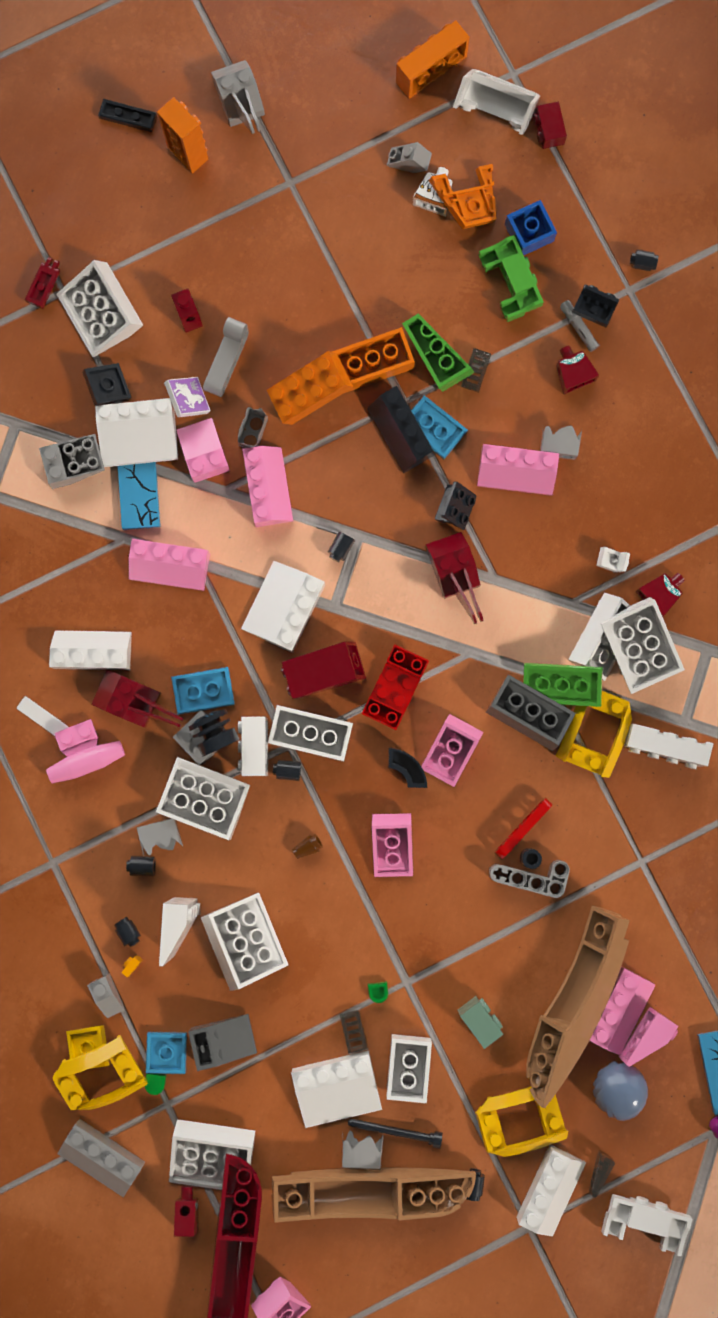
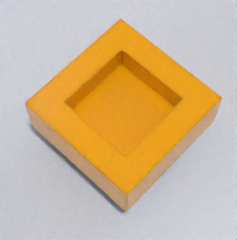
[121,955,143,977]

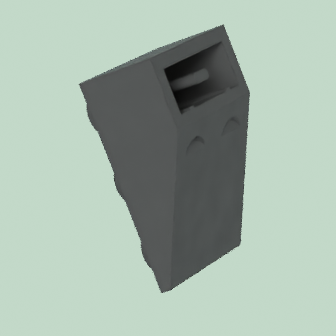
[188,1014,257,1071]

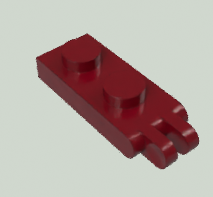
[24,257,60,309]

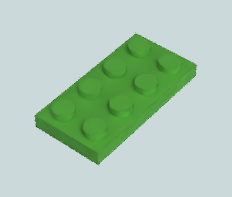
[523,663,603,707]

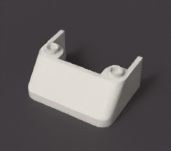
[453,69,540,135]

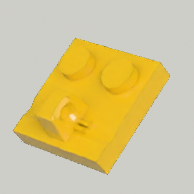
[66,1025,110,1069]

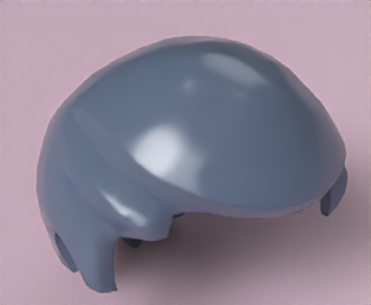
[593,1061,648,1121]

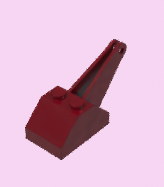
[425,532,484,624]
[91,670,184,728]

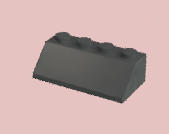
[486,675,576,751]

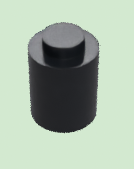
[328,532,355,562]
[273,760,301,781]
[520,848,542,869]
[126,856,156,876]

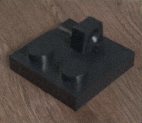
[82,363,132,406]

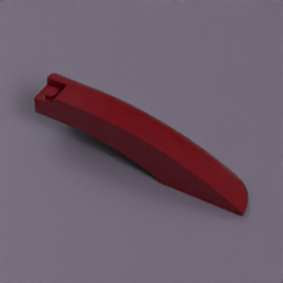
[206,1153,262,1318]

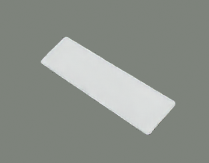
[17,696,69,736]

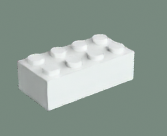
[268,705,353,762]

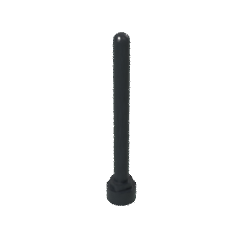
[348,1119,443,1149]

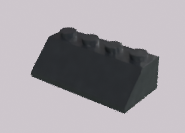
[367,385,436,473]

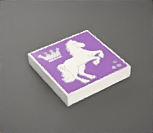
[164,377,211,417]

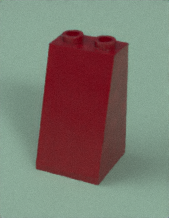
[281,641,366,699]

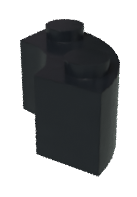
[389,748,427,788]

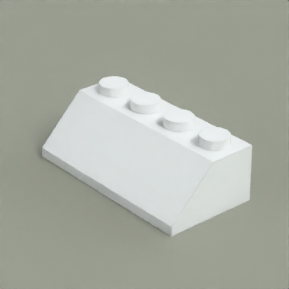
[569,593,630,681]
[49,631,132,670]
[516,1145,586,1236]

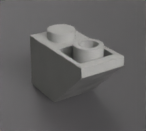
[387,142,432,173]

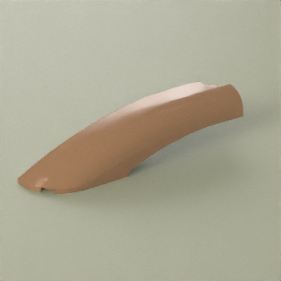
[526,906,630,1108]
[271,1167,476,1223]

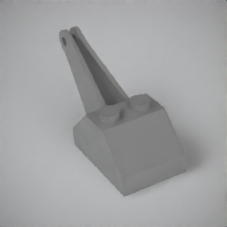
[211,60,265,134]

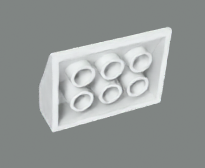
[57,260,143,357]
[95,398,178,467]
[241,561,325,653]
[601,597,685,694]
[156,757,250,840]
[201,893,288,991]
[159,897,200,966]
[291,1050,382,1128]
[169,1119,255,1190]

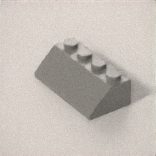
[58,1119,145,1197]

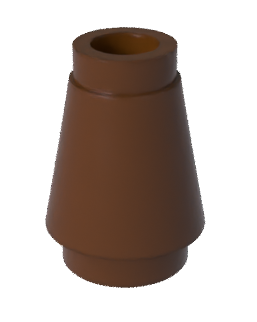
[292,834,323,859]

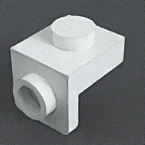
[596,547,630,572]

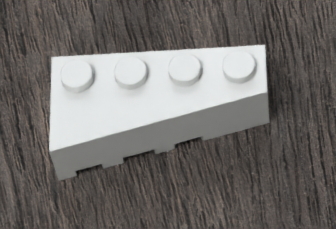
[624,724,714,769]

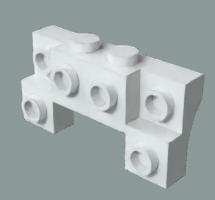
[601,1194,692,1256]

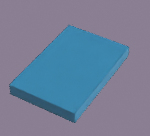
[412,395,468,460]
[171,667,235,715]

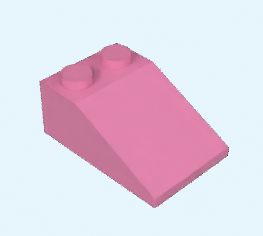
[176,418,230,483]
[421,714,484,787]
[372,813,413,877]
[619,1007,678,1067]

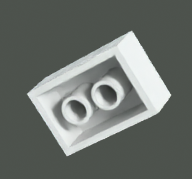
[238,717,268,776]
[386,1034,432,1103]

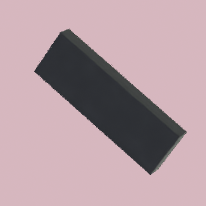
[98,99,157,132]

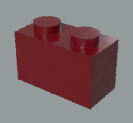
[533,101,567,149]

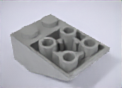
[39,434,105,489]

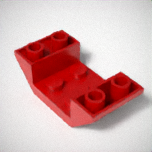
[361,644,429,730]

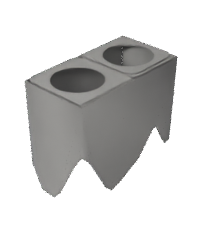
[238,407,268,448]
[540,426,582,460]
[137,818,183,857]
[342,1131,383,1169]

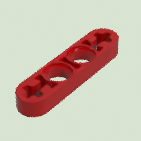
[494,798,553,860]

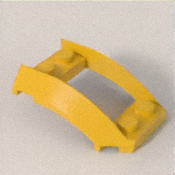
[555,690,632,778]
[52,1035,148,1110]
[475,1086,569,1157]

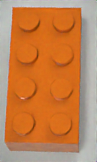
[396,20,470,99]
[157,97,209,174]
[332,327,415,394]
[267,351,353,425]

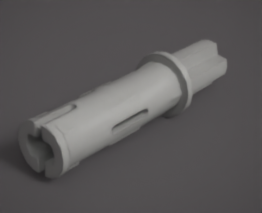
[560,300,600,352]

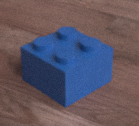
[504,200,557,255]

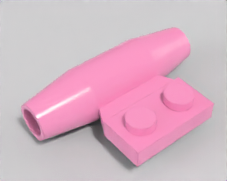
[46,719,125,783]

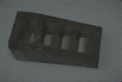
[461,348,491,393]
[340,1009,369,1054]
[589,1150,615,1198]

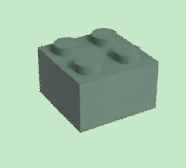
[458,996,503,1049]

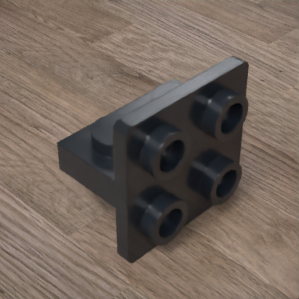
[572,284,619,328]
[435,481,477,530]

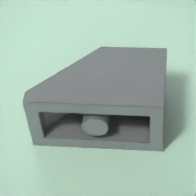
[87,973,125,1018]

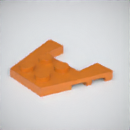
[429,164,497,230]

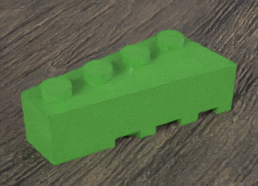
[402,313,475,392]

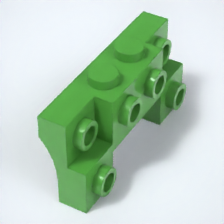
[478,235,544,322]

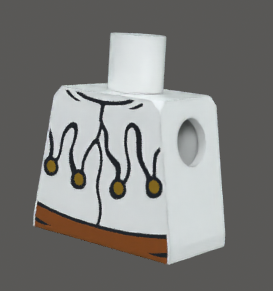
[413,167,452,217]

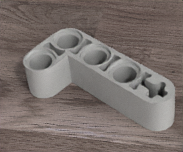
[203,317,249,397]
[489,860,570,898]

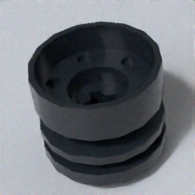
[188,709,239,757]

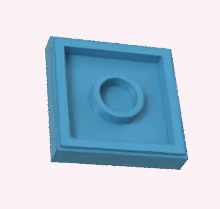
[146,1032,187,1074]

